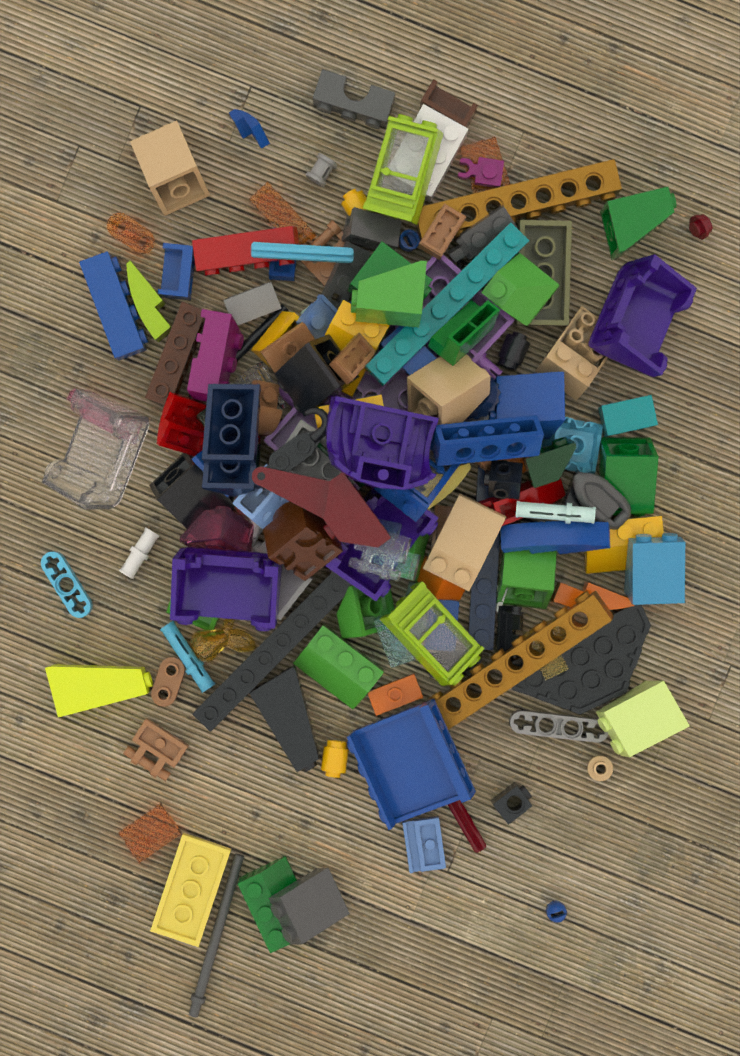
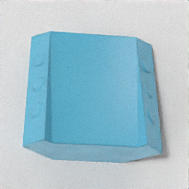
[542,417,603,474]

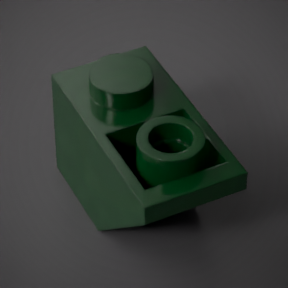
[522,437,577,488]

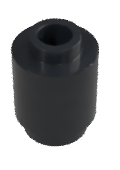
[498,331,531,371]

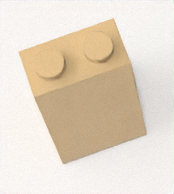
[130,120,211,216]
[407,354,490,425]

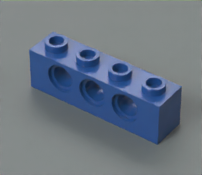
[431,415,544,466]

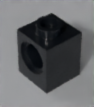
[491,782,532,825]

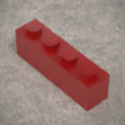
[192,226,299,276]

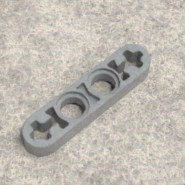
[509,710,608,743]

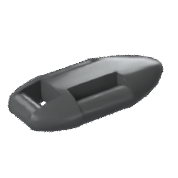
[573,473,631,530]

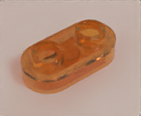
[107,213,155,254]

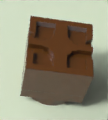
[263,501,343,581]

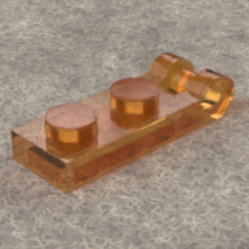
[249,182,317,245]

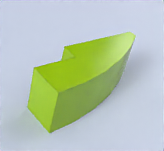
[126,261,172,343]

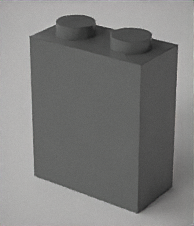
[269,868,350,945]

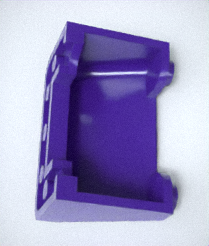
[589,254,697,377]
[325,487,438,601]
[170,547,283,631]

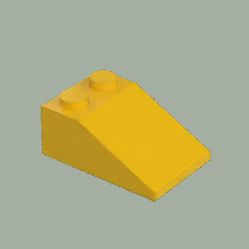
[324,300,390,397]

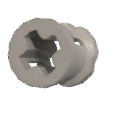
[305,153,338,188]

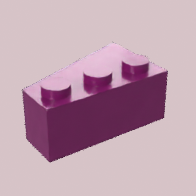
[187,309,244,402]

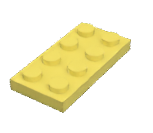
[150,833,231,947]

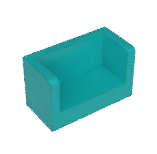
[598,395,658,437]

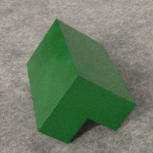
[428,300,500,366]

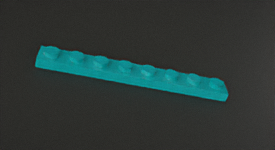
[364,223,530,386]

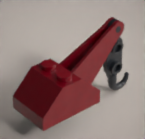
[252,407,391,548]

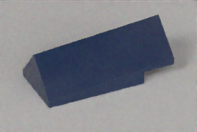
[202,384,261,497]

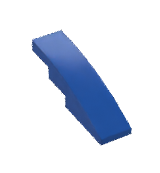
[501,521,610,555]

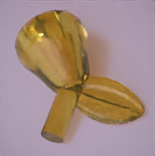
[190,619,256,663]

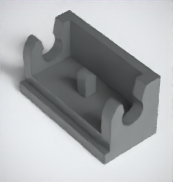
[341,207,402,250]

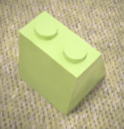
[596,681,690,757]

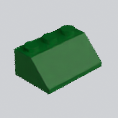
[237,855,297,953]

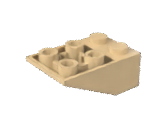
[535,306,608,401]

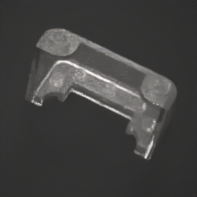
[42,389,149,510]

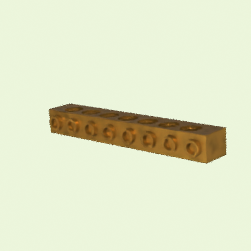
[417,159,622,240]
[428,591,614,730]

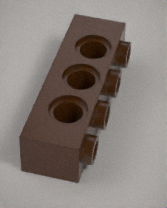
[145,302,205,406]

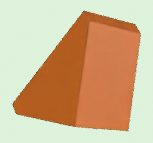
[417,556,465,600]

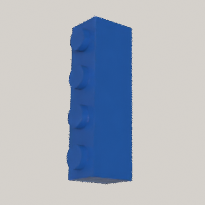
[79,251,149,361]

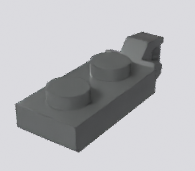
[447,205,518,263]

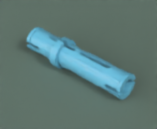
[160,621,215,693]

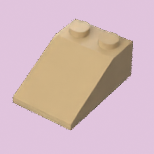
[423,494,506,591]

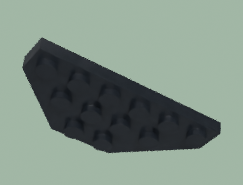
[511,605,651,715]

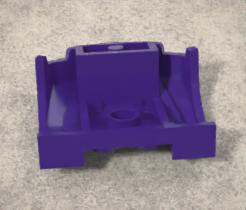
[326,396,439,490]

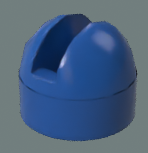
[399,229,420,252]
[546,901,567,923]

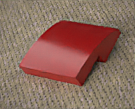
[157,392,207,456]

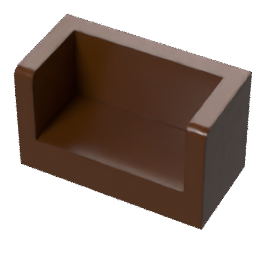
[420,79,478,128]

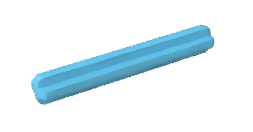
[251,242,354,263]

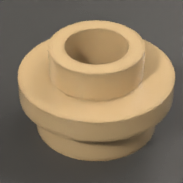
[587,755,613,781]

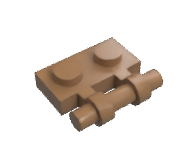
[123,718,189,782]

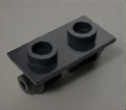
[496,605,524,658]

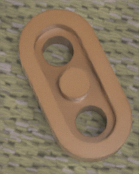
[151,656,186,707]

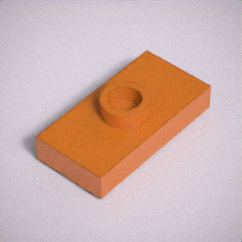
[368,673,424,716]

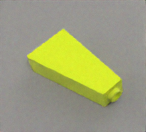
[45,664,153,717]

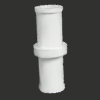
[119,527,159,579]

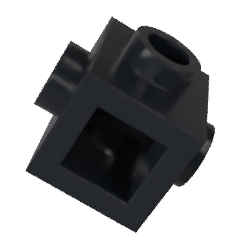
[484,460,523,499]

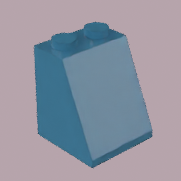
[624,533,685,605]

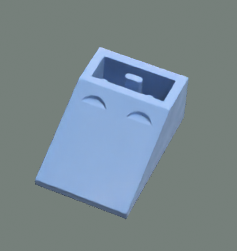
[232,464,289,529]

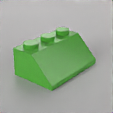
[293,623,384,710]

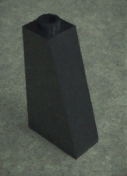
[249,665,320,772]

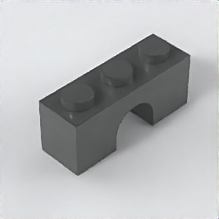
[313,69,396,129]

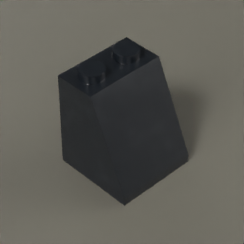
[274,334,360,417]
[149,453,235,541]

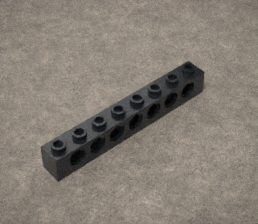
[192,572,352,732]

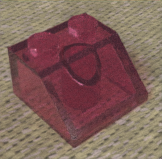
[179,506,254,552]

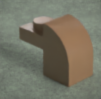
[252,380,282,437]

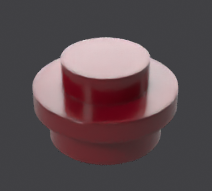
[689,214,713,240]

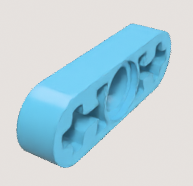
[41,551,93,618]

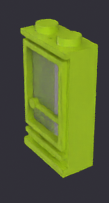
[363,114,444,225]
[380,581,485,686]

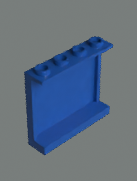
[347,698,476,830]

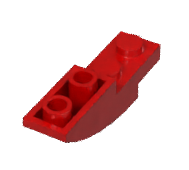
[478,477,565,526]

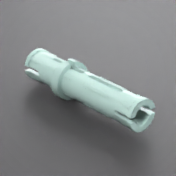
[516,501,596,524]

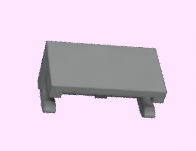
[223,281,282,325]

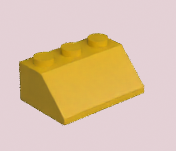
[584,516,664,574]

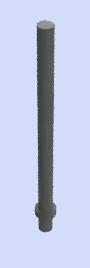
[189,853,244,1017]

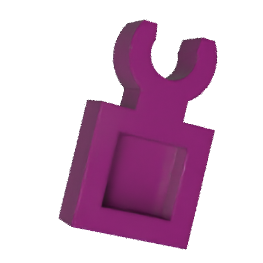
[457,157,504,188]

